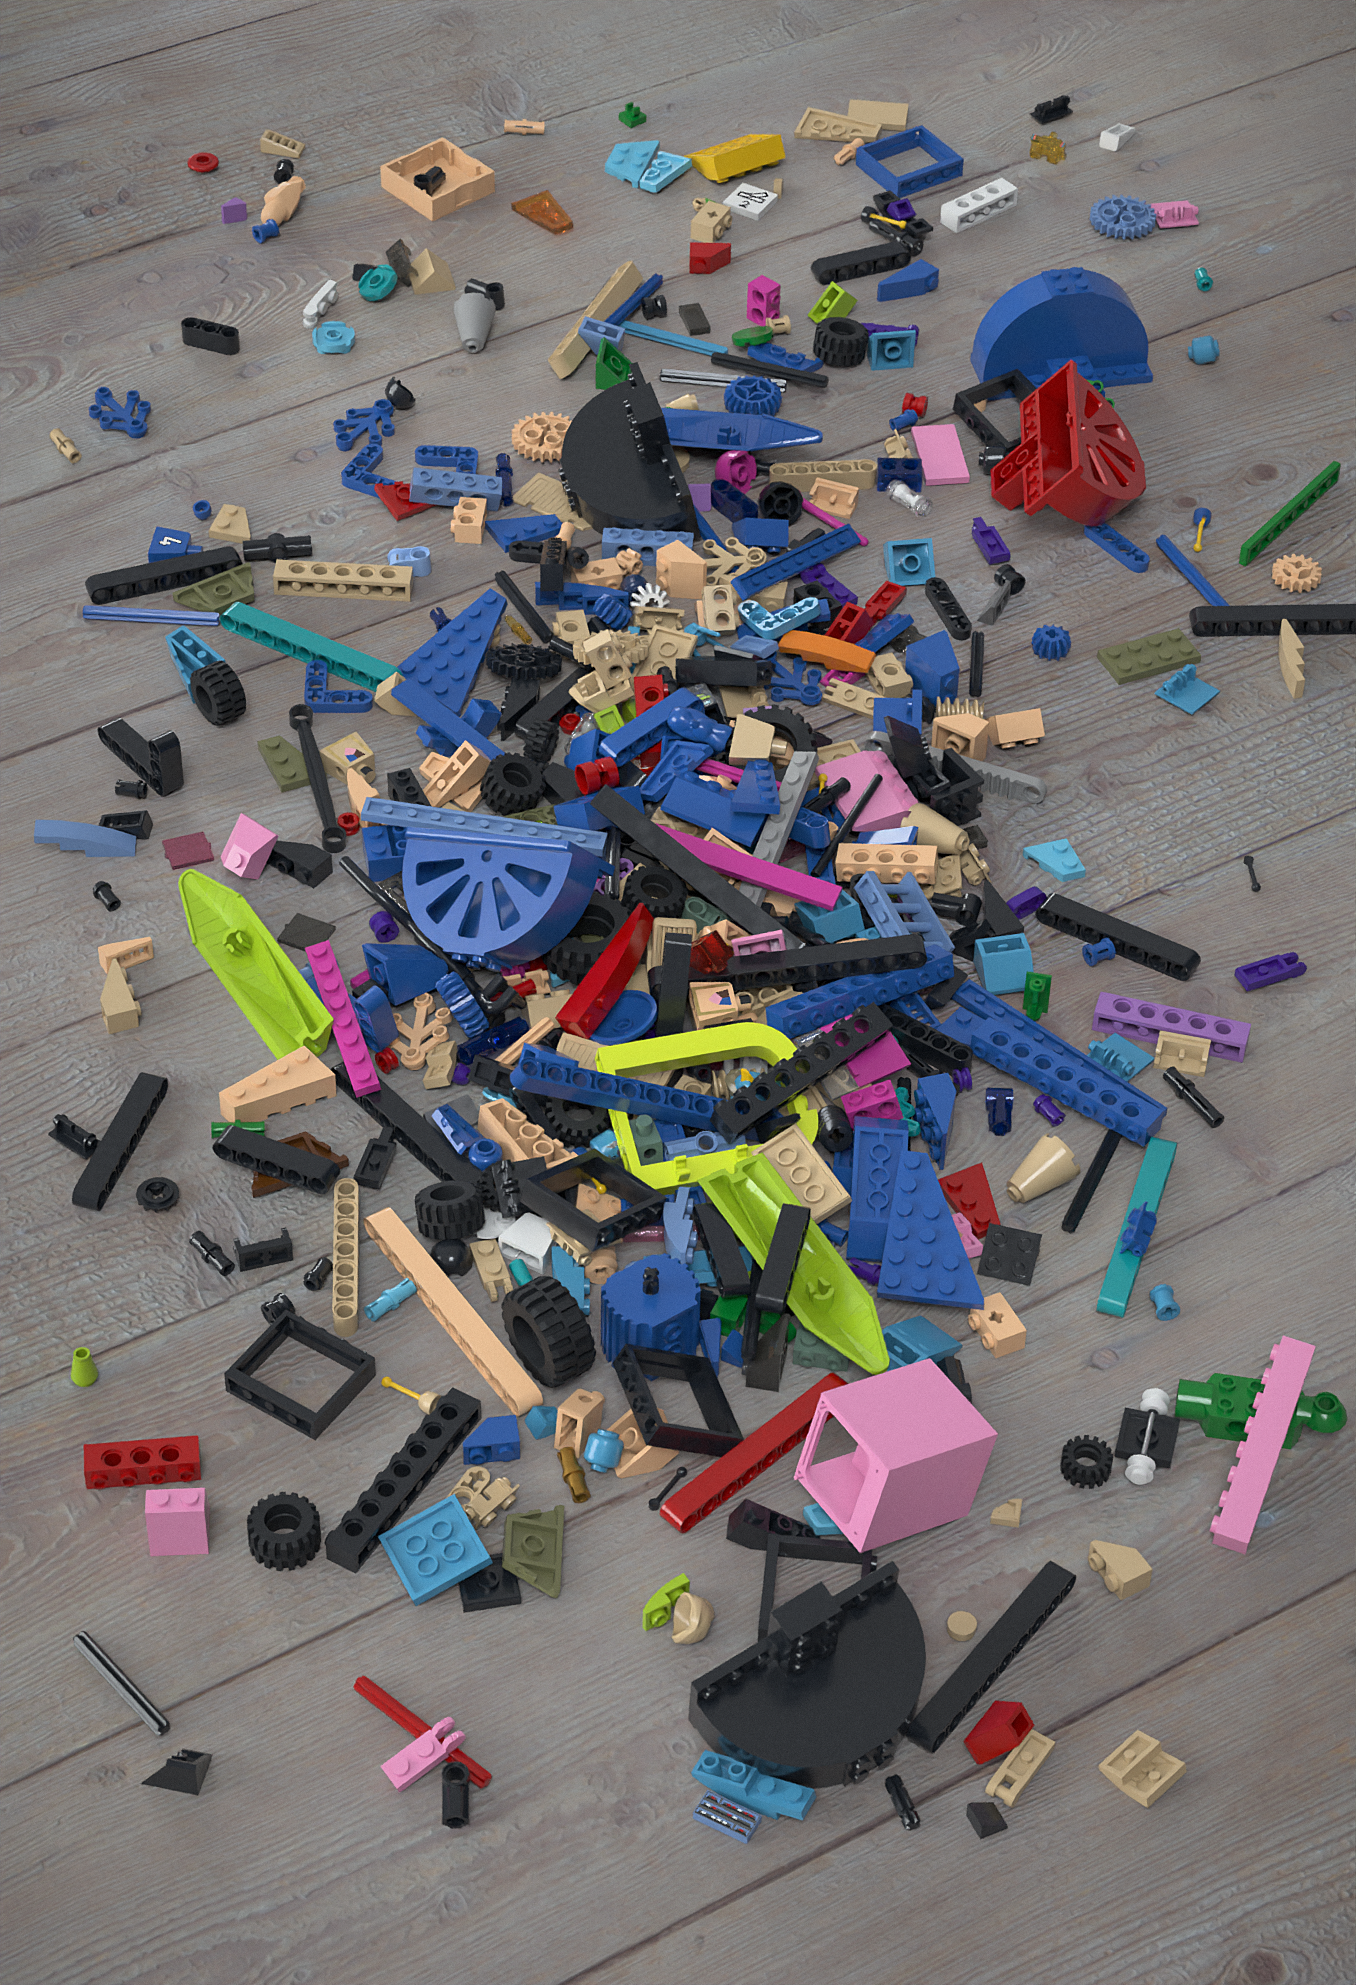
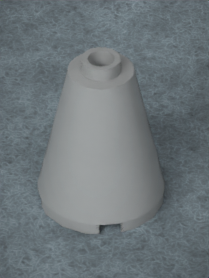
[453,293,496,353]

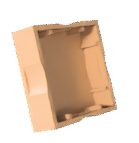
[380,137,495,222]

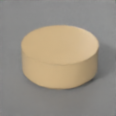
[947,1611,977,1641]

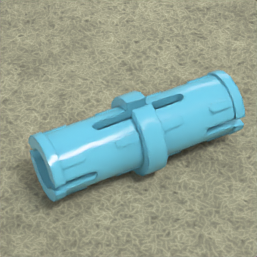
[364,1278,417,1322]

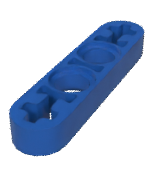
[1084,523,1150,573]

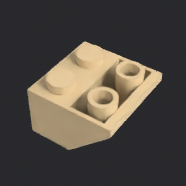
[521,989,572,1031]

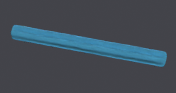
[618,320,728,356]

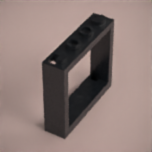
[953,368,1037,453]
[520,1149,667,1252]
[224,1310,376,1440]
[613,1344,744,1457]
[757,1534,877,1642]

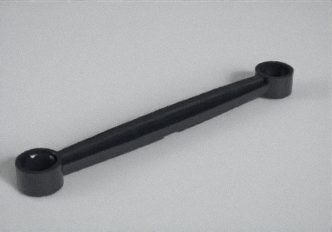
[289,704,346,853]

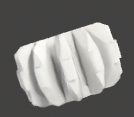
[630,583,670,614]

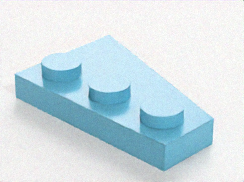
[639,151,692,193]

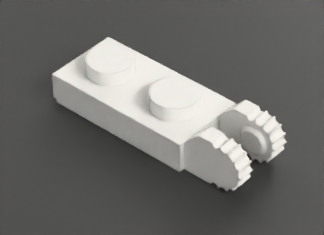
[303,280,338,329]

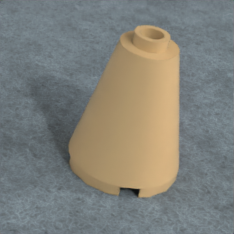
[900,803,970,855]
[1006,1133,1080,1203]

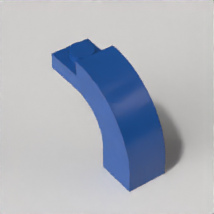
[416,698,502,757]

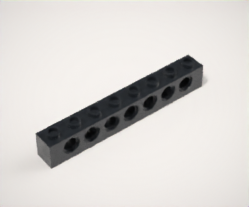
[710,1002,893,1144]
[325,1387,481,1574]

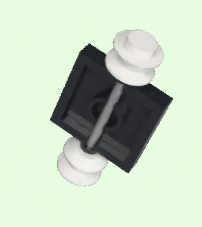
[1114,1388,1180,1485]

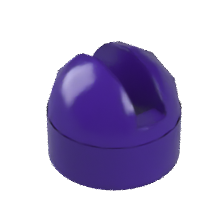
[451,1062,471,1085]

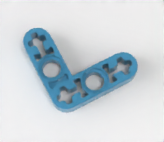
[737,597,821,640]

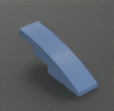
[34,820,137,857]

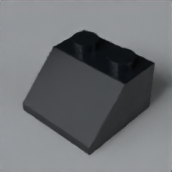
[884,716,932,778]

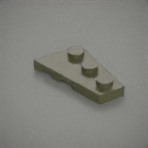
[257,735,327,792]

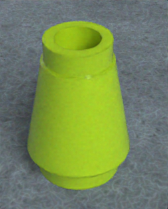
[70,1347,99,1387]

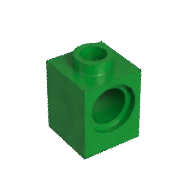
[710,1295,748,1337]

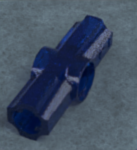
[457,1016,529,1066]

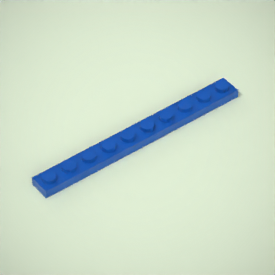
[952,979,1167,1118]

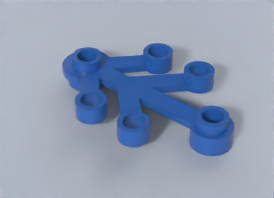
[89,387,151,439]
[333,399,395,452]
[763,651,822,706]

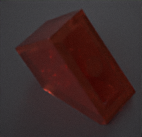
[690,930,734,974]

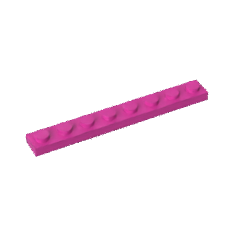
[305,940,381,1098]

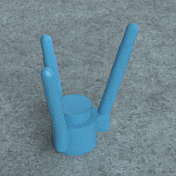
[684,622,725,657]

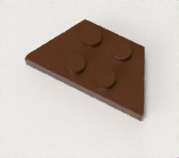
[251,1131,349,1198]

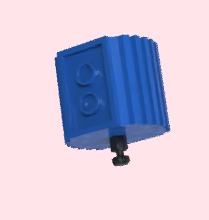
[601,1253,700,1382]

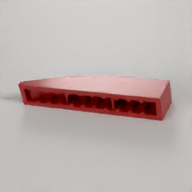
[555,903,654,1039]

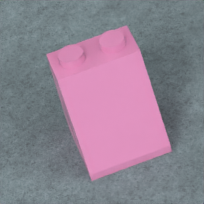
[145,1488,210,1556]

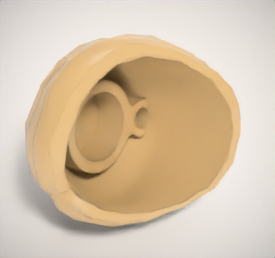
[671,1592,715,1644]

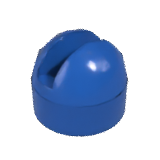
[193,500,212,520]

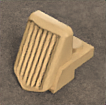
[569,670,635,724]
[645,917,698,974]

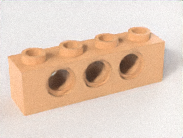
[835,843,938,884]

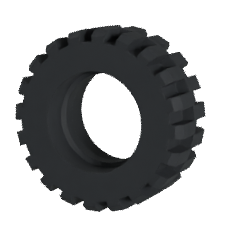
[725,704,817,782]
[542,891,632,985]
[501,1276,596,1387]

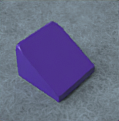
[887,198,916,221]

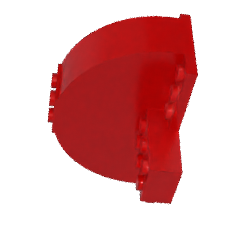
[991,360,1146,526]

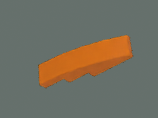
[778,630,876,673]

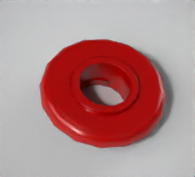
[187,152,219,173]

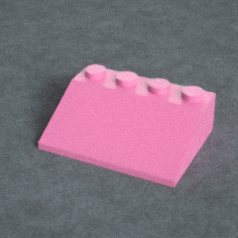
[815,750,918,832]

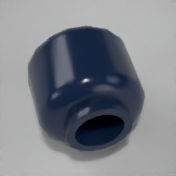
[619,574,650,606]

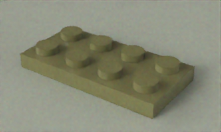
[1097,628,1201,685]

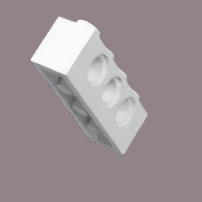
[940,178,1018,234]

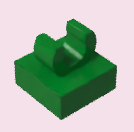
[619,102,646,128]

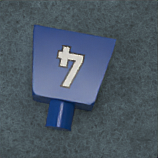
[148,527,203,563]

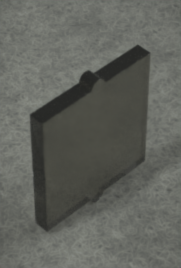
[277,913,336,952]

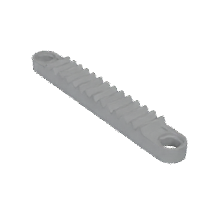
[864,731,1047,804]

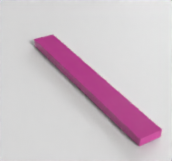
[656,823,842,911]

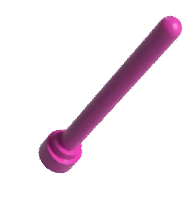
[799,490,869,546]

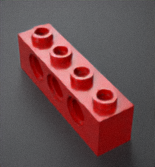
[634,674,669,768]
[83,1435,201,1489]

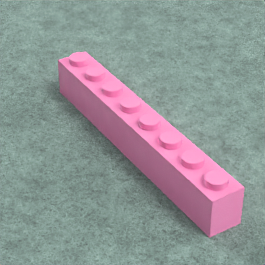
[1210,1335,1316,1554]

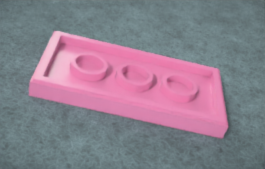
[911,424,970,486]

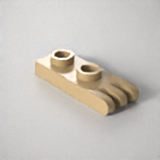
[822,678,887,719]

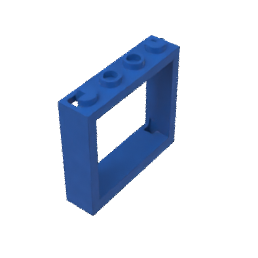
[856,125,964,198]

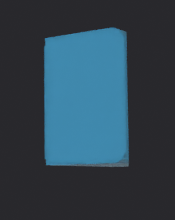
[525,1406,558,1439]

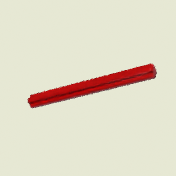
[353,1676,492,1789]

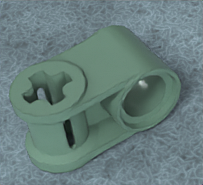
[681,897,731,934]

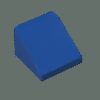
[721,1329,758,1370]

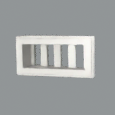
[1099,123,1136,152]

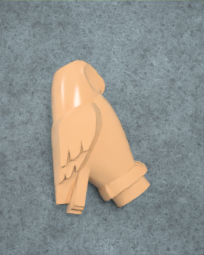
[261,176,306,225]

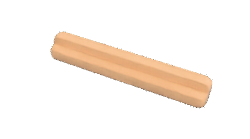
[495,1017,555,1065]

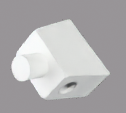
[499,1213,559,1275]

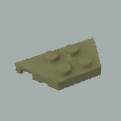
[173,562,254,615]
[502,1505,564,1598]

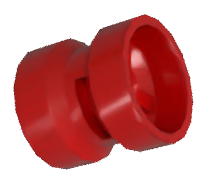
[902,393,928,418]

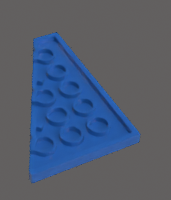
[397,588,508,717]
[877,1150,984,1310]

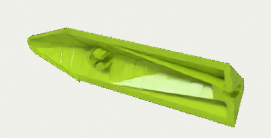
[178,869,334,1060]
[697,1152,890,1375]

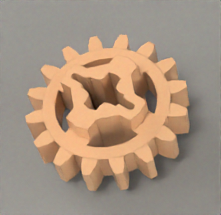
[1272,554,1322,593]

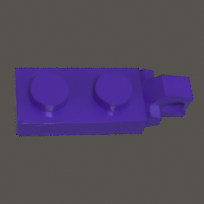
[971,517,1011,565]

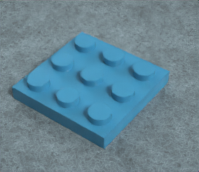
[378,1494,493,1606]

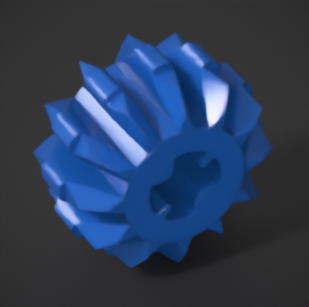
[593,593,633,630]
[1031,624,1071,661]

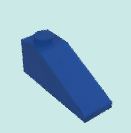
[877,259,939,302]

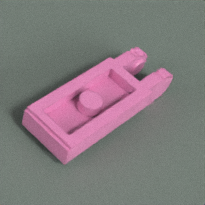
[381,1717,466,1792]

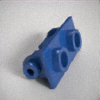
[1119,1201,1157,1257]

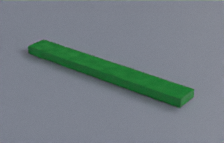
[1239,461,1341,566]

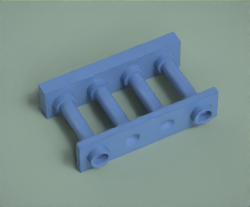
[854,871,955,953]

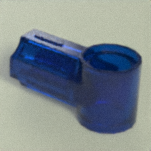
[985,1087,1013,1136]

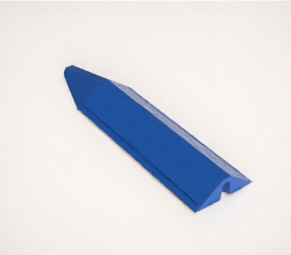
[661,408,823,452]

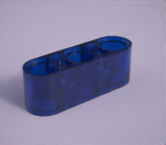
[711,479,759,523]

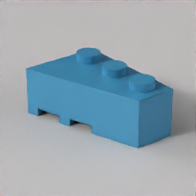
[165,625,225,704]

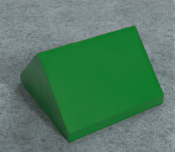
[596,337,632,390]

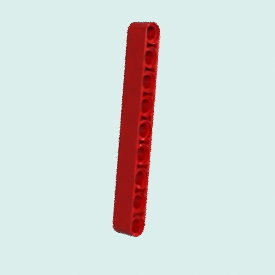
[659,1372,849,1534]

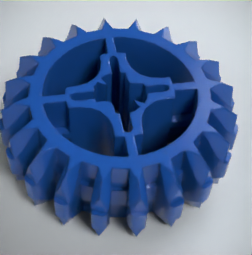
[724,375,782,416]
[436,972,489,1038]

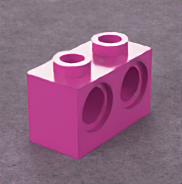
[747,275,781,326]
[840,1080,903,1131]

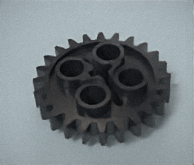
[486,643,562,680]

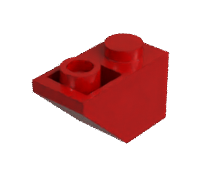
[963,1700,1035,1764]

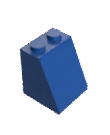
[905,630,960,706]
[362,943,448,1006]

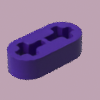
[1006,886,1047,920]

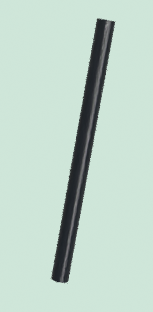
[810,774,883,878]

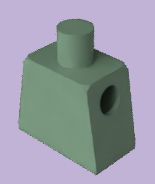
[629,1115,663,1166]

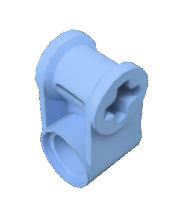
[387,546,432,577]

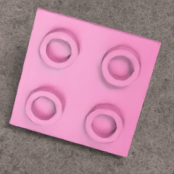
[1151,200,1199,229]

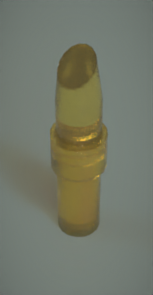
[505,616,532,645]

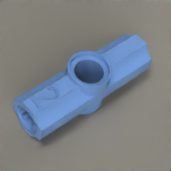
[663,1131,746,1162]

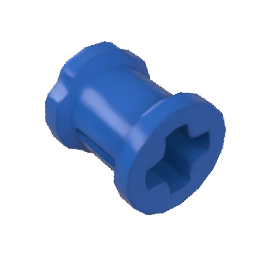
[252,219,279,243]
[1082,938,1116,966]

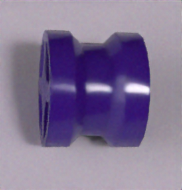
[369,911,399,943]

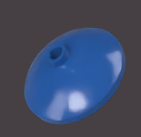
[589,990,658,1046]

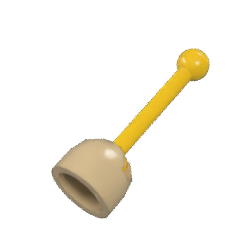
[381,1377,441,1415]

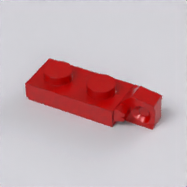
[865,581,907,628]

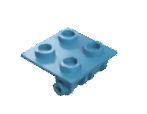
[1155,664,1220,715]
[1087,1033,1155,1082]

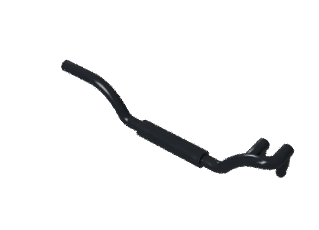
[339,856,526,1014]

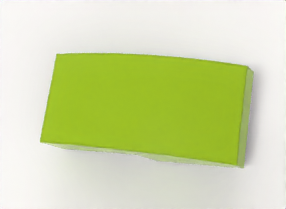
[643,1573,690,1631]

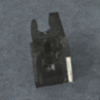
[386,239,418,287]

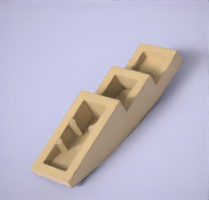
[1278,619,1305,699]

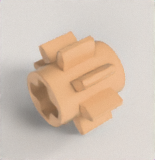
[615,548,643,577]

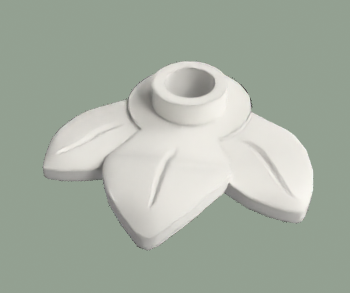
[473,1208,516,1239]

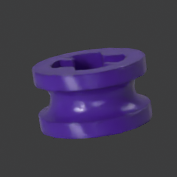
[952,1067,972,1092]

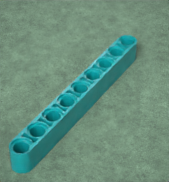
[220,602,403,692]
[1096,1136,1178,1318]

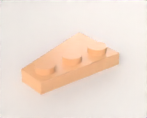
[419,752,485,812]

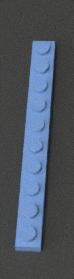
[361,797,608,857]

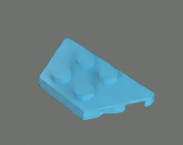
[605,140,660,188]

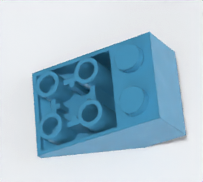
[882,1315,963,1372]

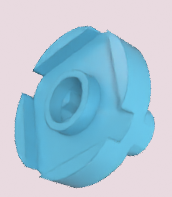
[312,321,355,354]

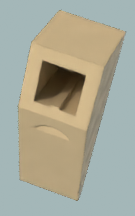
[100,958,142,1034]

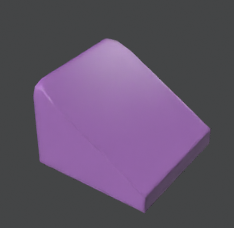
[221,197,247,224]
[688,484,711,512]

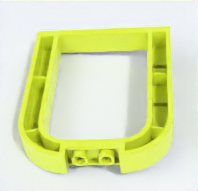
[595,1022,818,1195]

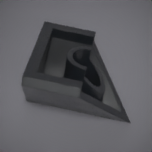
[140,1748,212,1796]

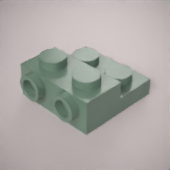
[793,1322,850,1372]

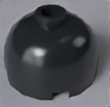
[758,481,803,525]

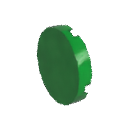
[731,326,774,347]

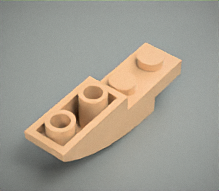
[347,768,388,829]

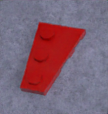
[938,1162,1001,1240]

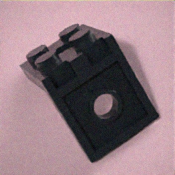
[930,748,985,826]

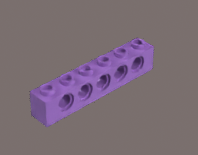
[1092,992,1251,1063]

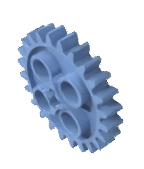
[1090,194,1156,240]

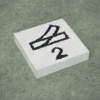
[723,183,778,221]

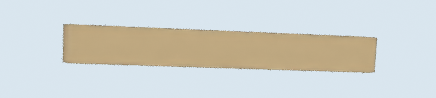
[548,261,644,379]

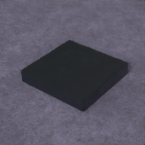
[458,1553,521,1613]

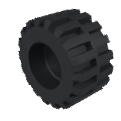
[813,317,869,366]
[190,660,246,726]
[480,752,546,816]
[621,864,688,931]
[545,1089,611,1149]
[414,1181,485,1240]
[247,1492,321,1571]

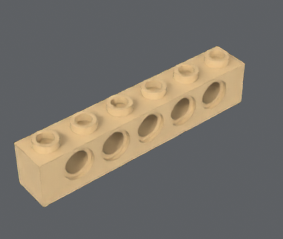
[273,560,413,602]

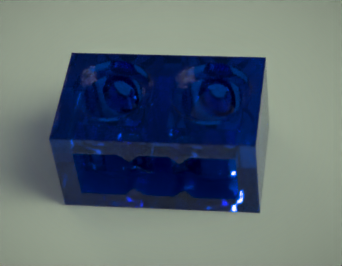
[876,458,922,492]

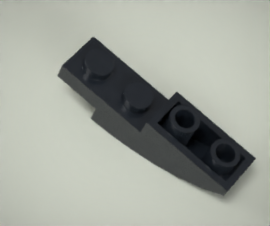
[468,1054,570,1111]

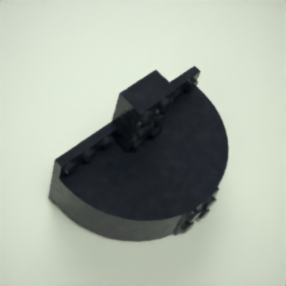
[558,362,701,540]
[688,1560,926,1789]

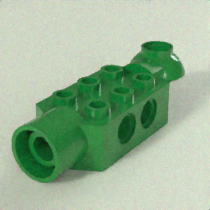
[1174,1373,1348,1449]

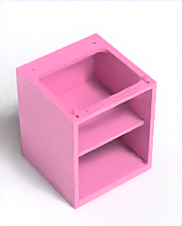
[794,1358,998,1553]

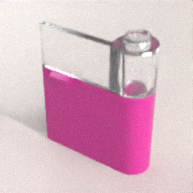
[791,1014,911,1101]

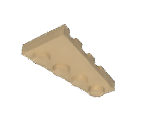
[794,107,882,143]

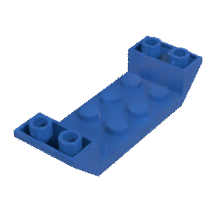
[846,1116,909,1262]

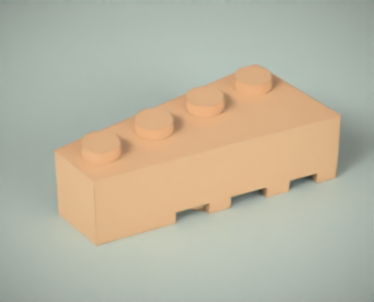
[219,1046,336,1122]
[477,1098,578,1170]

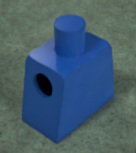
[564,729,611,771]

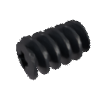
[817,1105,853,1152]

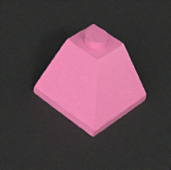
[221,813,279,879]

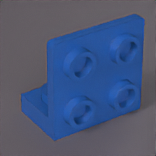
[873,690,922,744]

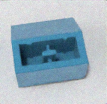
[973,933,1034,995]

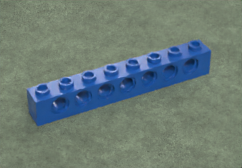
[765,944,954,1039]
[970,1017,1164,1147]

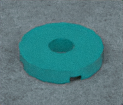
[358,264,398,301]

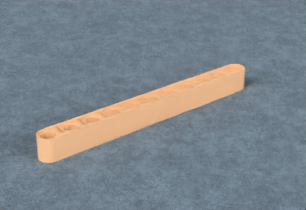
[363,1207,543,1417]

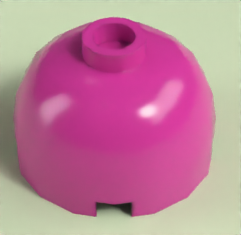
[715,450,757,495]

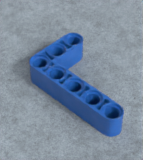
[599,688,705,767]
[306,974,399,1053]

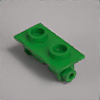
[1022,971,1052,1022]

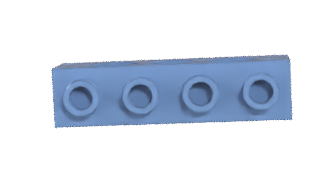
[410,467,502,511]
[602,528,694,566]

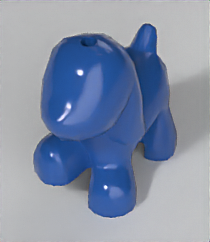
[667,706,732,754]

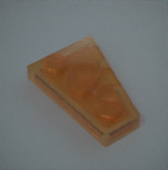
[511,190,574,235]

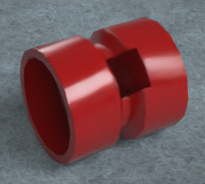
[575,756,619,795]

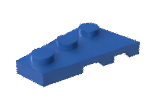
[747,342,824,373]
[485,514,562,553]

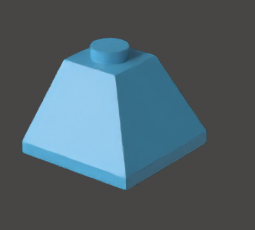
[867,330,916,371]
[883,538,935,586]

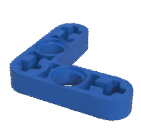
[341,444,396,498]
[415,445,478,474]
[304,660,373,713]

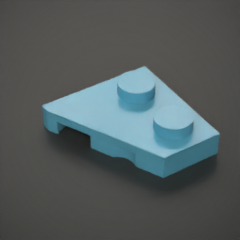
[1023,838,1086,882]

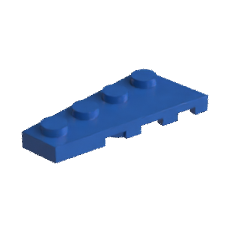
[730,759,780,814]

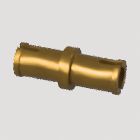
[557,1447,591,1503]

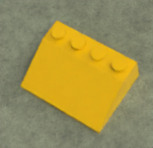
[684,134,786,183]

